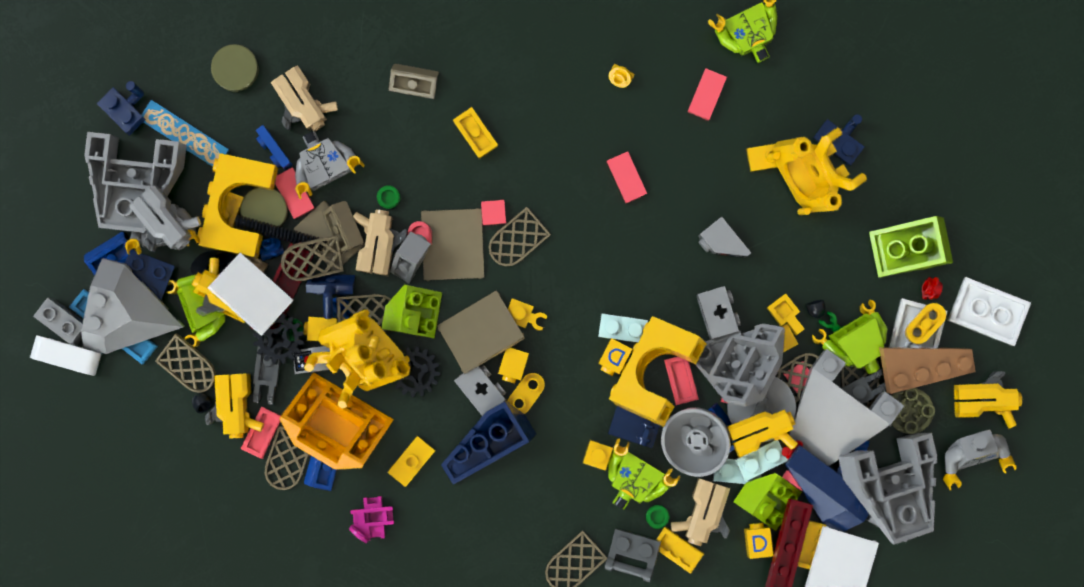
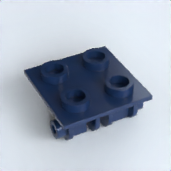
[125,249,175,300]
[608,406,660,448]

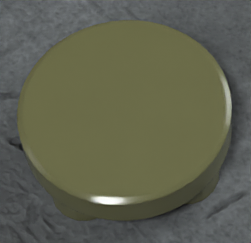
[211,44,259,92]
[240,187,288,234]
[891,388,935,434]

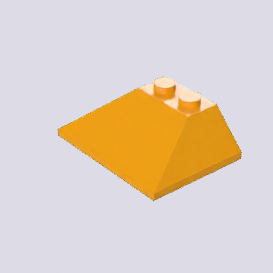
[280,372,394,469]

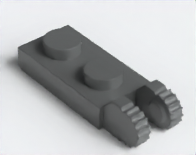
[253,338,283,405]
[841,369,886,404]

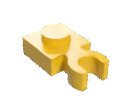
[508,298,548,331]

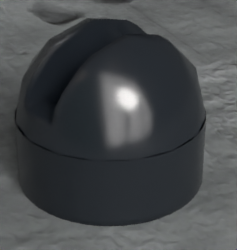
[806,300,826,318]
[192,393,213,413]

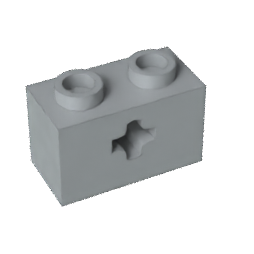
[696,286,741,340]
[33,297,83,345]
[454,364,506,416]

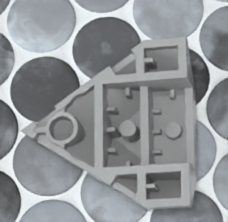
[81,258,185,354]
[695,324,785,406]

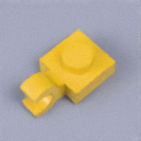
[767,294,804,336]

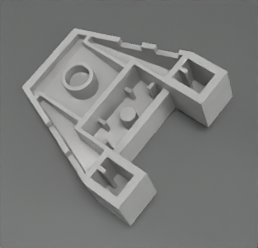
[85,132,187,233]
[789,349,904,466]
[838,433,937,544]

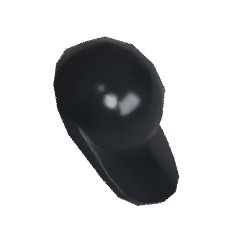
[190,251,236,275]

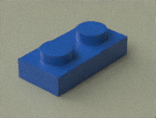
[256,125,293,171]

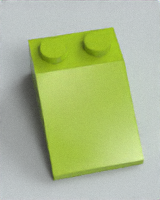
[869,216,953,277]

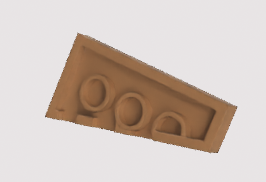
[879,347,976,394]

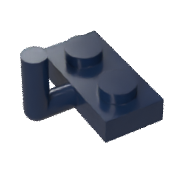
[97,81,146,136]
[812,114,864,166]
[306,274,356,319]

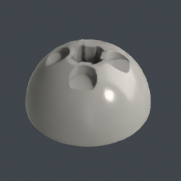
[661,407,731,477]

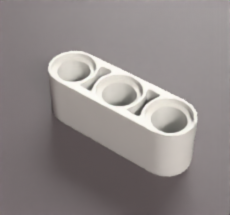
[30,335,102,376]

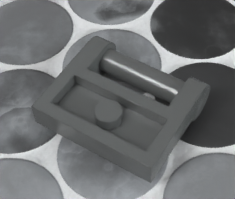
[605,528,662,583]

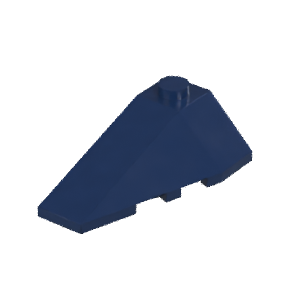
[441,400,536,484]
[785,445,869,532]

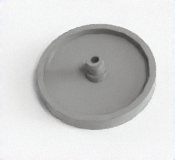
[727,377,796,442]

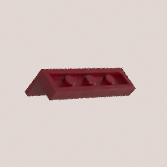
[250,243,315,338]
[765,498,813,587]

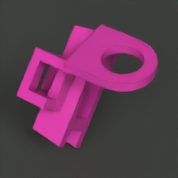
[349,496,394,543]

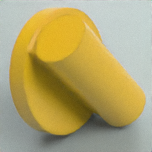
[609,63,635,88]

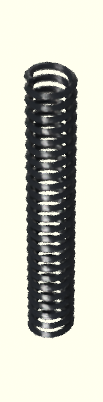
[234,214,327,251]

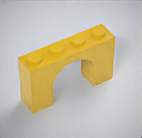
[197,153,278,259]
[609,316,707,427]

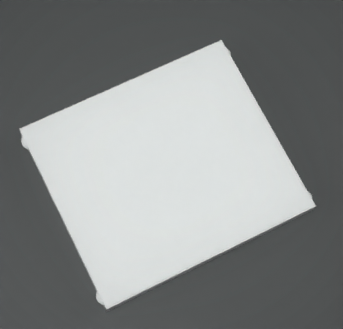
[805,526,879,587]

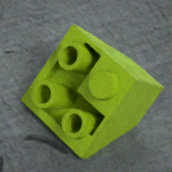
[381,285,442,338]
[733,473,802,531]

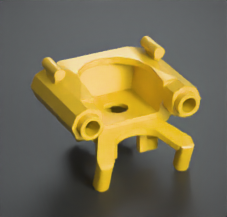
[767,128,867,215]
[304,309,410,408]

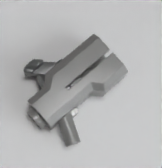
[129,185,201,252]

